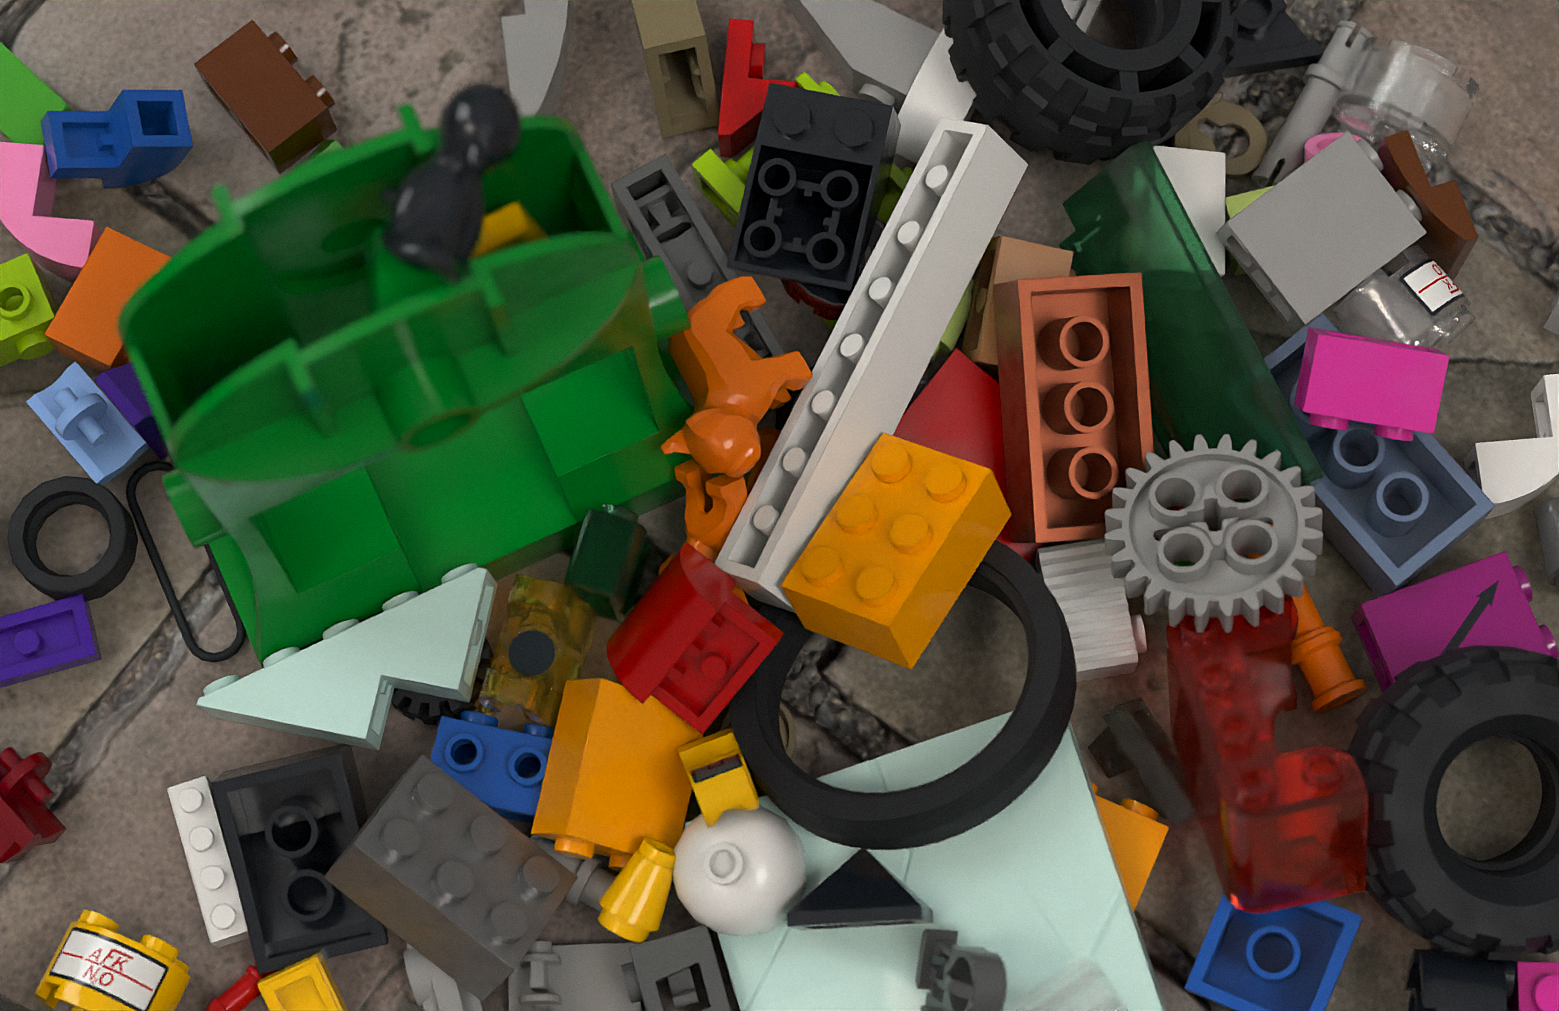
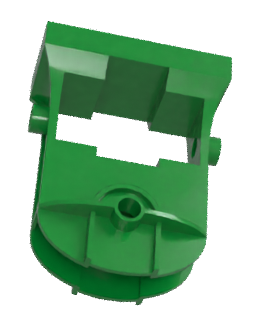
[116,103,724,668]

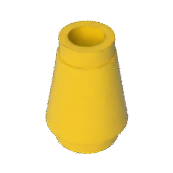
[598,837,676,943]

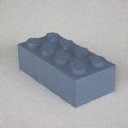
[1216,313,1495,597]

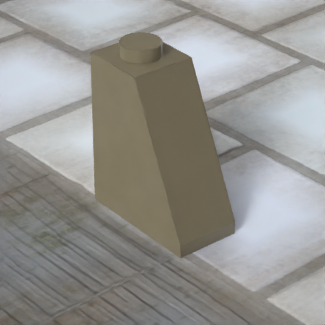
[629,0,720,138]

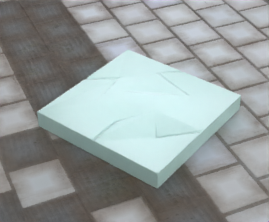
[685,711,1167,1011]

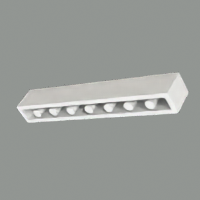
[714,117,1028,613]

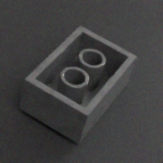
[324,754,578,1001]

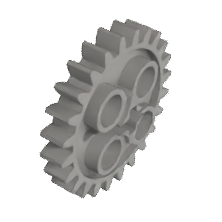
[1105,434,1323,633]

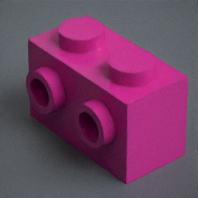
[1294,327,1449,441]

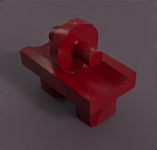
[0,747,66,864]

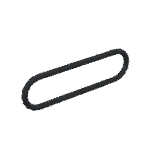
[126,461,246,662]

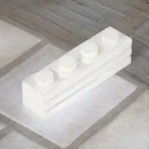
[167,776,249,948]

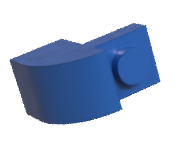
[41,89,193,188]

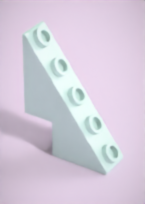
[197,563,498,751]

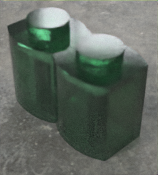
[562,504,651,623]

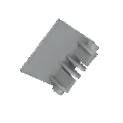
[509,941,641,1011]

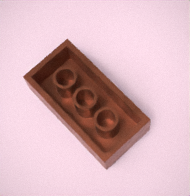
[993,272,1154,543]

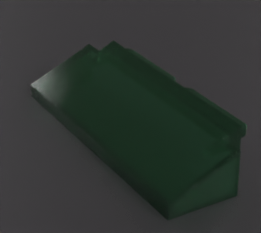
[1059,139,1325,503]

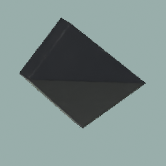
[787,849,933,931]

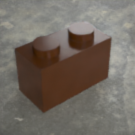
[194,19,337,175]

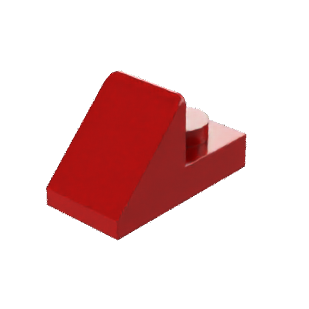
[718,18,798,158]

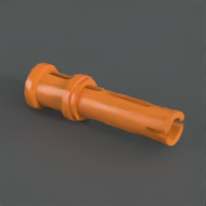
[1247,523,1368,714]

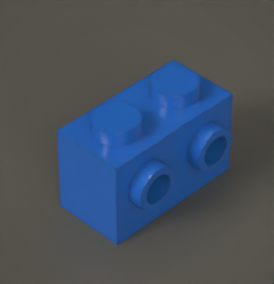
[430,711,555,824]

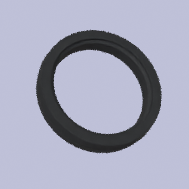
[729,540,1077,850]

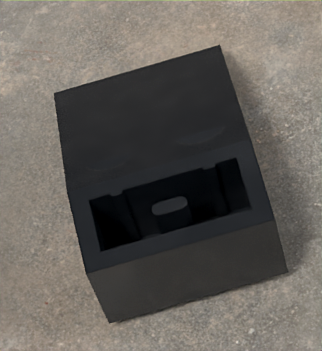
[727,83,901,293]

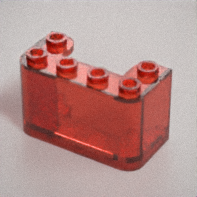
[1166,593,1368,914]

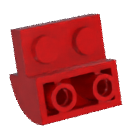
[606,542,784,734]

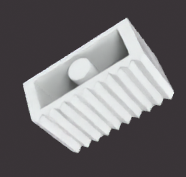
[1035,538,1147,682]

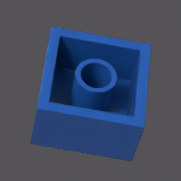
[1184,863,1363,1011]

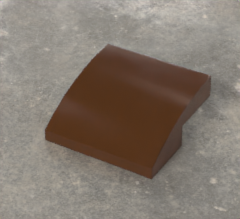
[1377,130,1479,280]

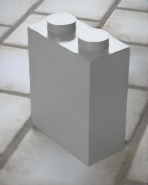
[1216,131,1427,333]

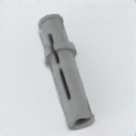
[1251,20,1374,189]

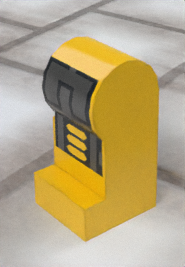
[677,727,760,827]

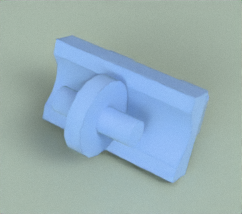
[26,361,150,486]

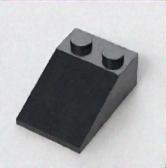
[211,744,389,974]

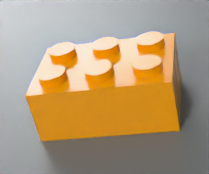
[780,432,1012,670]

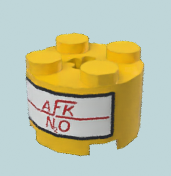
[34,909,191,1011]

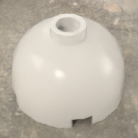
[673,805,807,936]

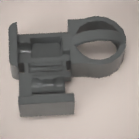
[915,929,1007,1011]

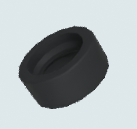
[7,476,138,601]

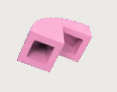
[0,142,102,282]

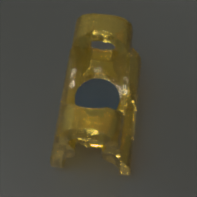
[478,574,597,730]

